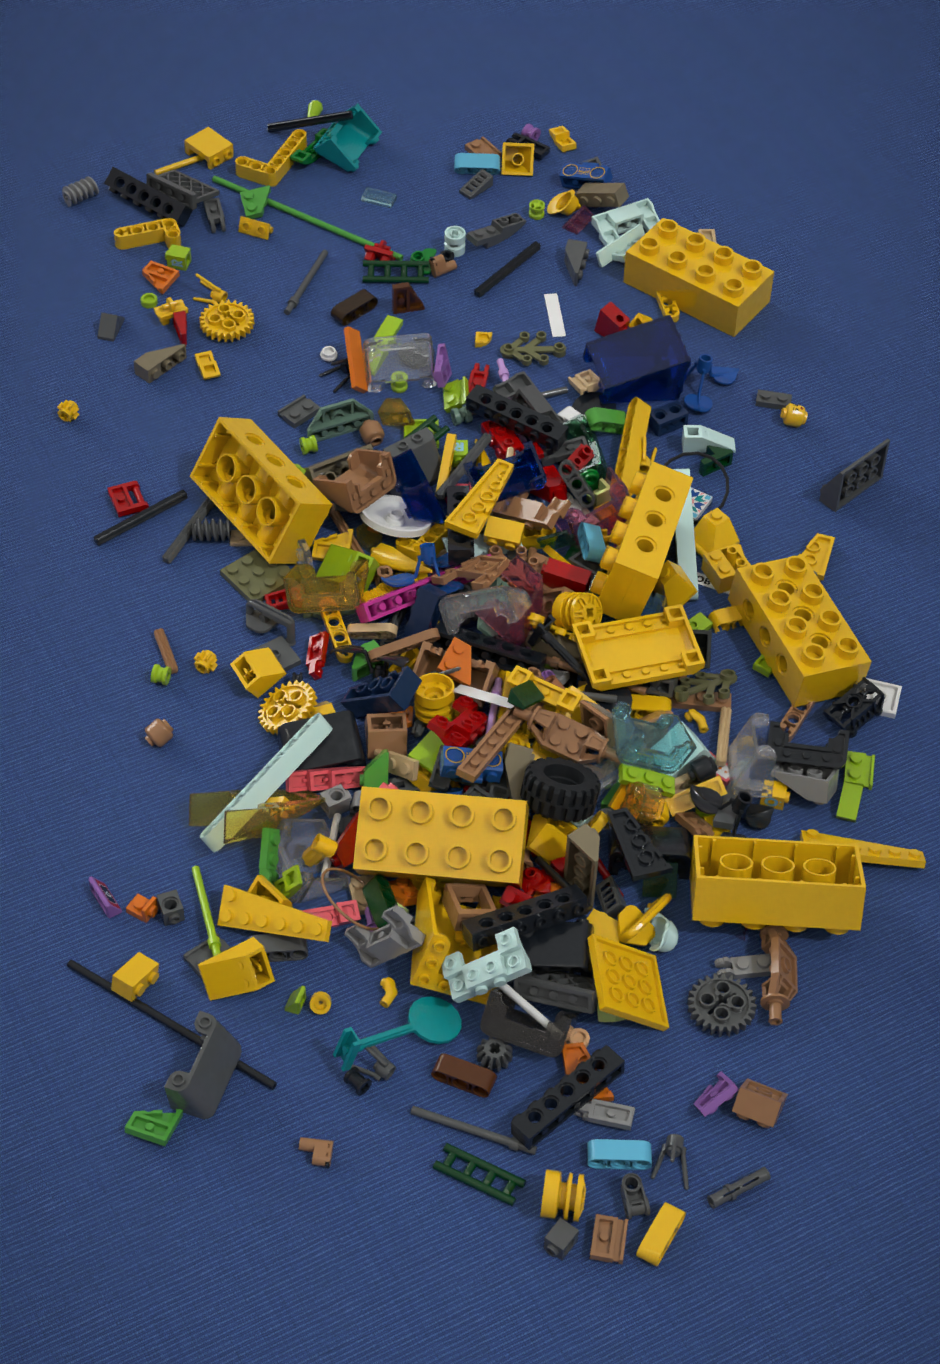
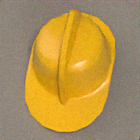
[547,189,581,216]

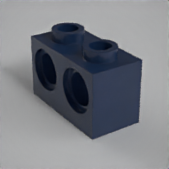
[648,400,689,437]

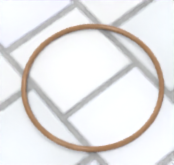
[321,867,379,931]

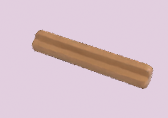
[154,628,178,674]

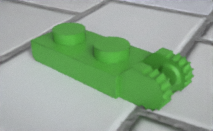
[259,827,281,885]

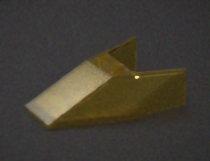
[189,789,325,844]

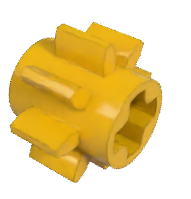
[57,400,79,422]
[193,650,218,674]

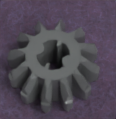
[477,1035,513,1073]

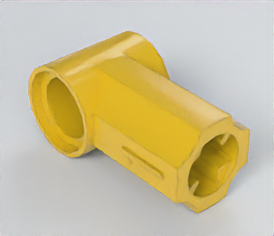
[302,833,338,867]

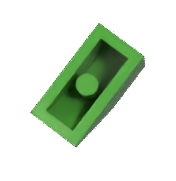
[352,640,384,682]
[359,749,389,788]

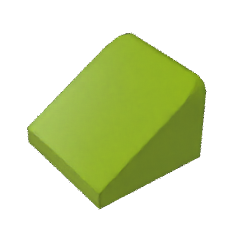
[284,985,306,1015]

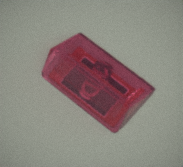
[562,205,594,234]

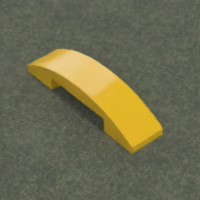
[506,665,583,713]

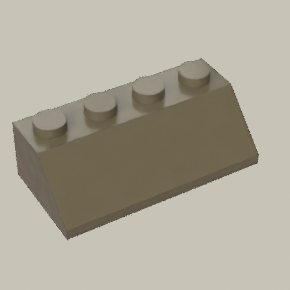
[304,444,373,483]
[563,823,600,906]

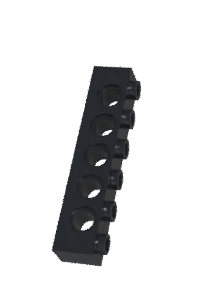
[104,167,193,227]
[466,384,569,451]
[447,486,474,565]
[432,621,547,673]
[461,884,588,952]
[511,1045,625,1150]

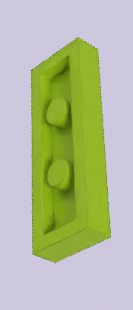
[619,762,675,798]

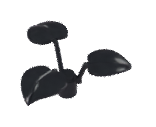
[330,638,410,680]
[690,785,774,838]

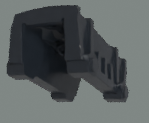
[823,677,885,738]

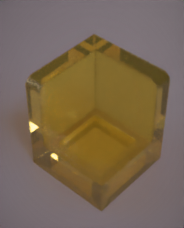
[356,523,382,552]

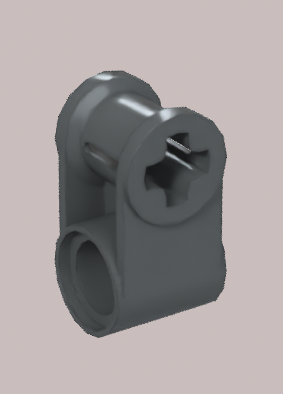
[620,1173,650,1220]

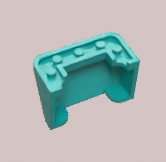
[313,103,382,172]

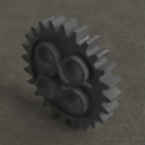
[687,973,757,1037]

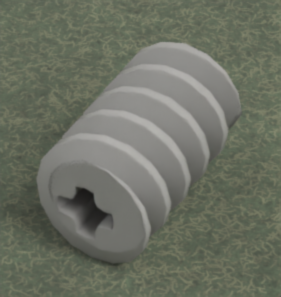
[62,176,99,207]

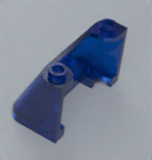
[463,441,547,503]

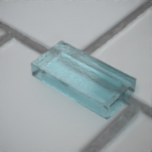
[361,187,397,208]

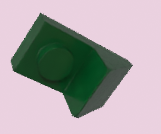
[699,445,733,477]

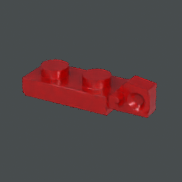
[305,631,329,680]

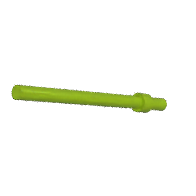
[192,866,221,957]

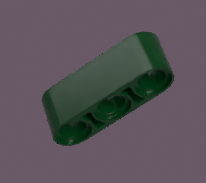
[362,874,398,928]

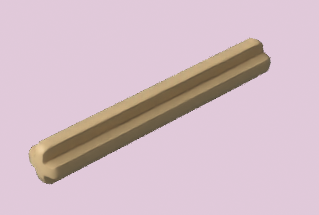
[715,706,732,767]

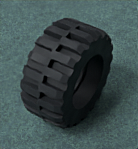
[520,757,601,823]

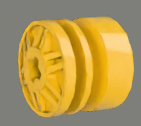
[552,592,603,631]
[414,673,455,724]
[540,1169,586,1222]

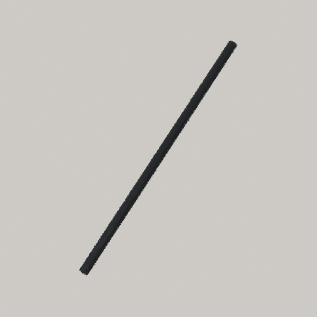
[67,959,277,1090]

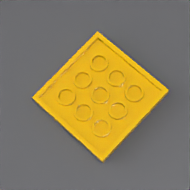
[587,934,669,1031]

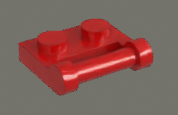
[107,481,149,517]

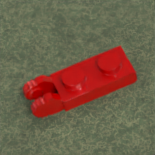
[468,363,490,393]

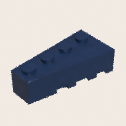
[341,665,422,718]

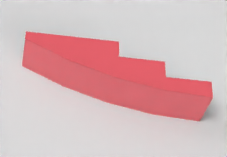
[286,766,366,792]

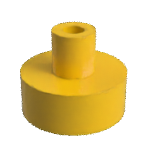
[310,991,332,1014]

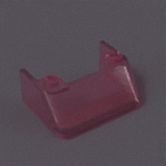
[551,467,630,546]
[475,555,543,646]

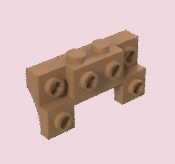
[492,487,572,531]

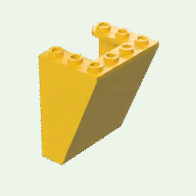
[410,876,504,1005]

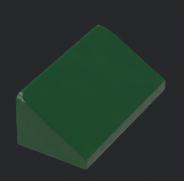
[507,680,545,710]

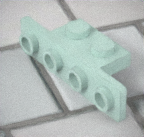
[596,224,645,267]

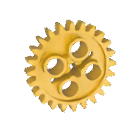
[199,299,255,342]
[258,680,318,735]

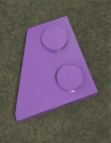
[433,343,452,388]
[694,1071,739,1117]

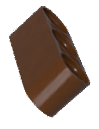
[431,1054,497,1098]

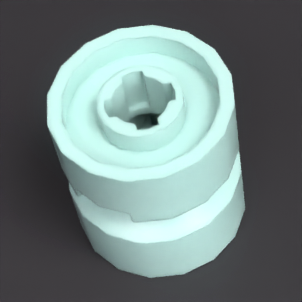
[444,226,466,257]

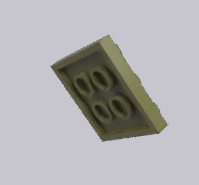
[220,549,298,602]

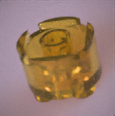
[620,781,665,826]

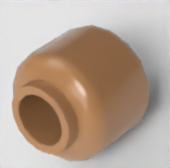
[359,420,385,447]
[145,718,174,747]

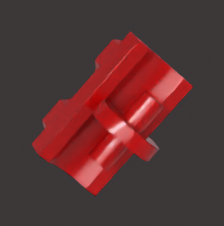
[364,240,396,268]
[562,443,595,472]

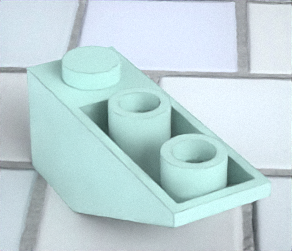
[682,425,736,453]

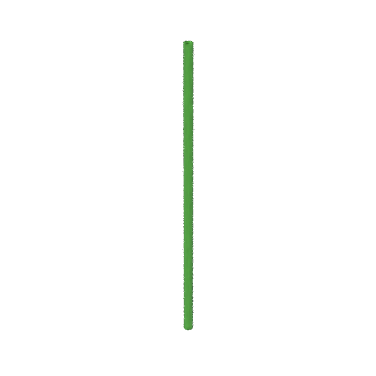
[212,175,404,261]

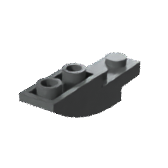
[466,213,526,248]

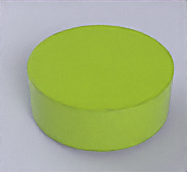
[141,293,158,309]

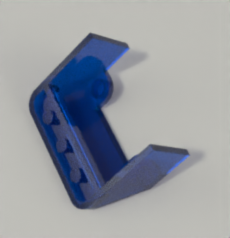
[392,449,446,524]

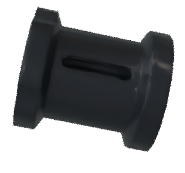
[343,1067,372,1096]

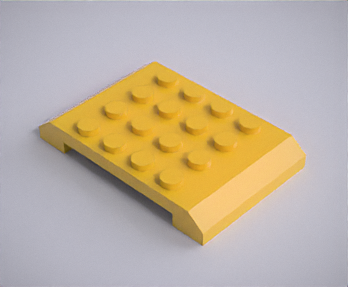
[571,604,705,691]

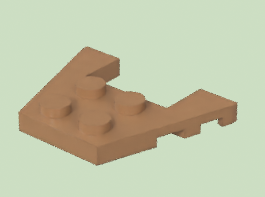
[431,555,509,591]

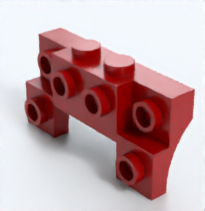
[481,420,544,476]
[427,695,488,748]

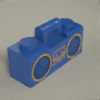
[559,162,613,189]
[440,745,503,784]

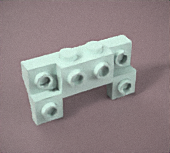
[591,198,660,246]
[441,927,532,1003]

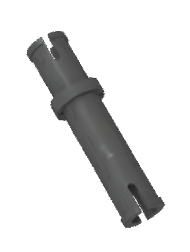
[707,1167,771,1209]

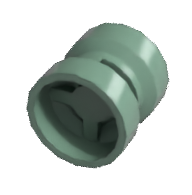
[450,405,473,426]

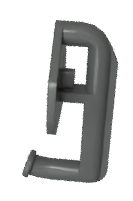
[246,599,296,646]

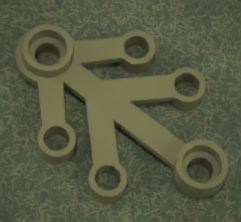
[500,331,566,366]
[674,669,737,705]

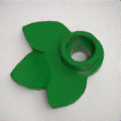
[410,248,437,275]
[572,469,599,491]

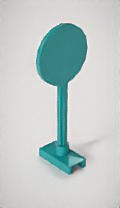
[333,996,462,1071]

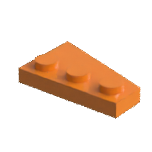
[561,1042,614,1102]

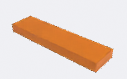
[344,326,368,394]

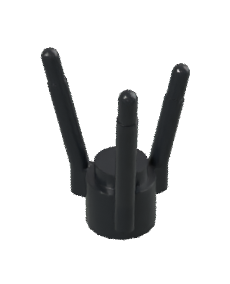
[319,358,350,393]

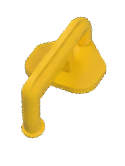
[618,893,672,946]

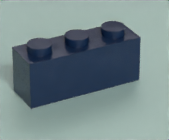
[403,583,448,637]

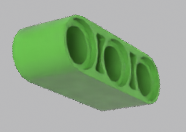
[585,407,626,434]

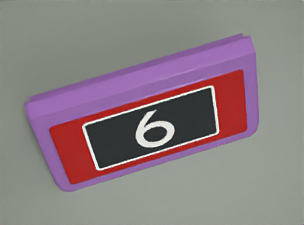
[88,876,122,919]

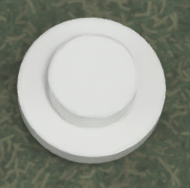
[320,346,337,362]

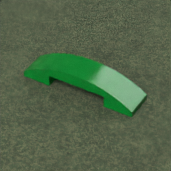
[290,128,327,164]

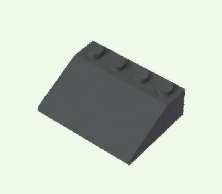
[819,438,890,512]

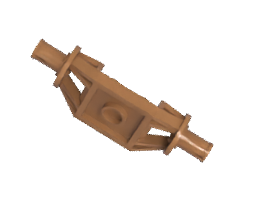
[513,705,626,765]
[760,925,798,1026]

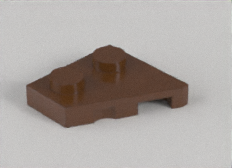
[392,282,425,314]

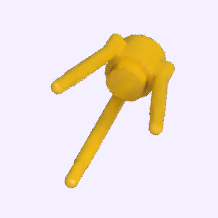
[193,273,228,305]
[639,436,657,474]

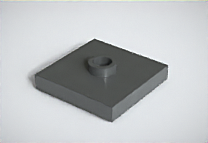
[250,636,301,671]

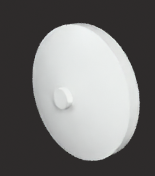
[360,495,433,538]

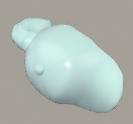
[644,908,678,952]

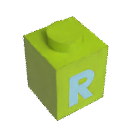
[165,244,192,271]
[452,440,468,468]

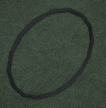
[663,451,729,524]

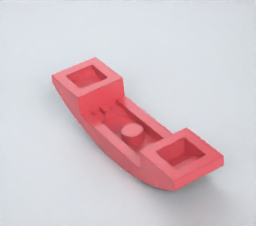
[301,900,361,928]

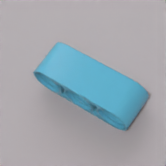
[454,153,500,175]
[577,522,606,563]
[587,1139,652,1170]

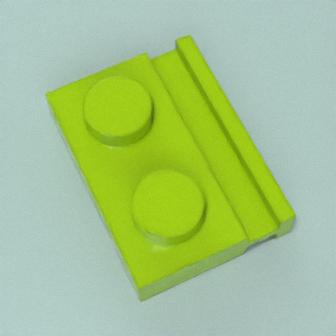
[443,376,469,414]
[843,751,875,790]

